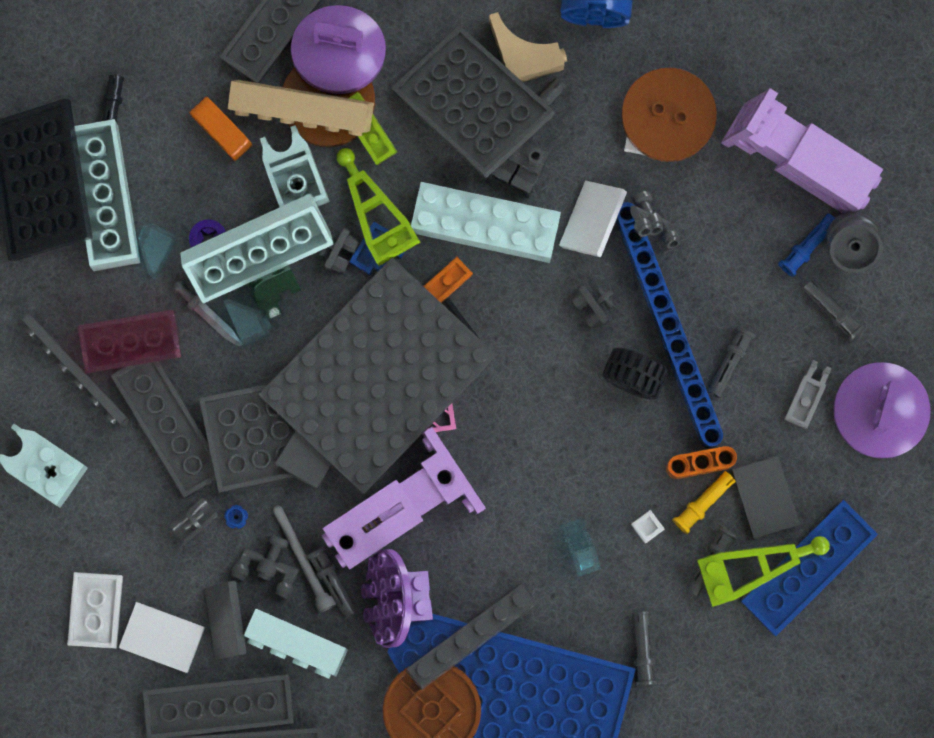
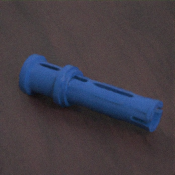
[778,213,835,277]

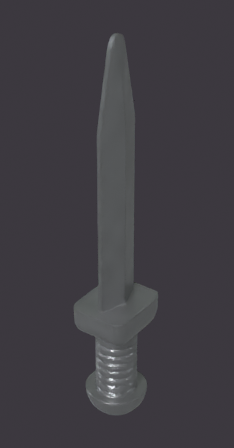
[173,281,243,346]

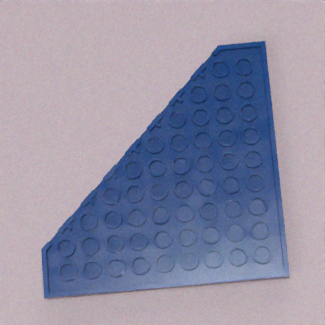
[387,614,636,738]

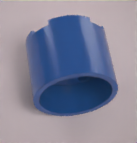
[560,0,633,28]

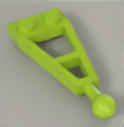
[336,148,420,266]
[697,536,830,607]

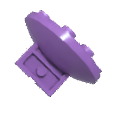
[291,5,386,94]
[833,362,931,458]
[361,549,433,648]

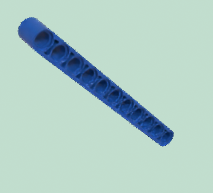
[616,202,723,449]

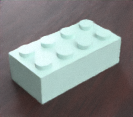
[244,609,348,679]

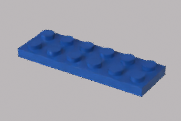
[741,500,878,636]

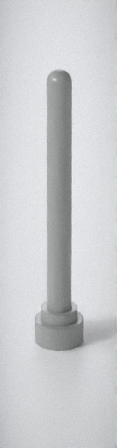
[273,505,336,613]

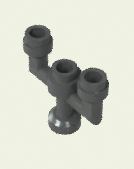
[630,191,680,249]
[231,534,299,599]

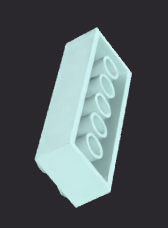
[75,119,141,271]
[411,182,561,263]
[180,193,333,304]

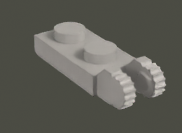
[784,360,831,429]

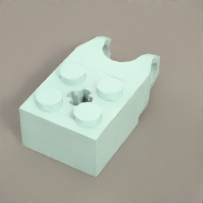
[260,125,330,207]
[0,424,88,508]

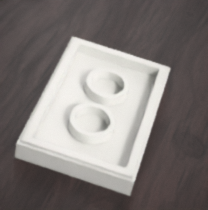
[559,181,627,257]
[67,572,123,649]
[119,602,205,673]

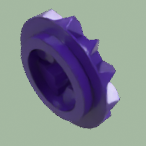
[189,220,226,248]

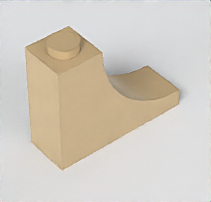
[489,12,567,82]

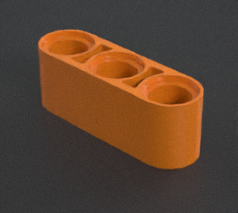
[189,96,253,161]
[666,446,737,479]

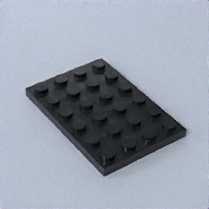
[0,99,93,261]

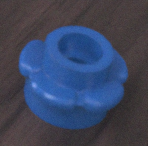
[224,505,248,529]

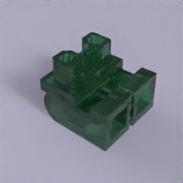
[248,265,301,319]

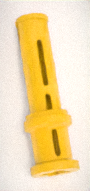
[672,471,736,534]

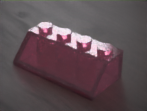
[78,310,181,373]

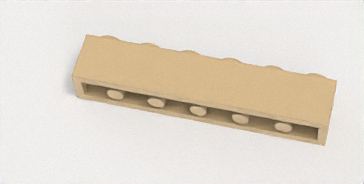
[228,80,374,136]

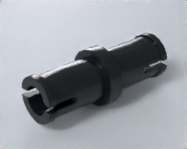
[102,75,124,123]

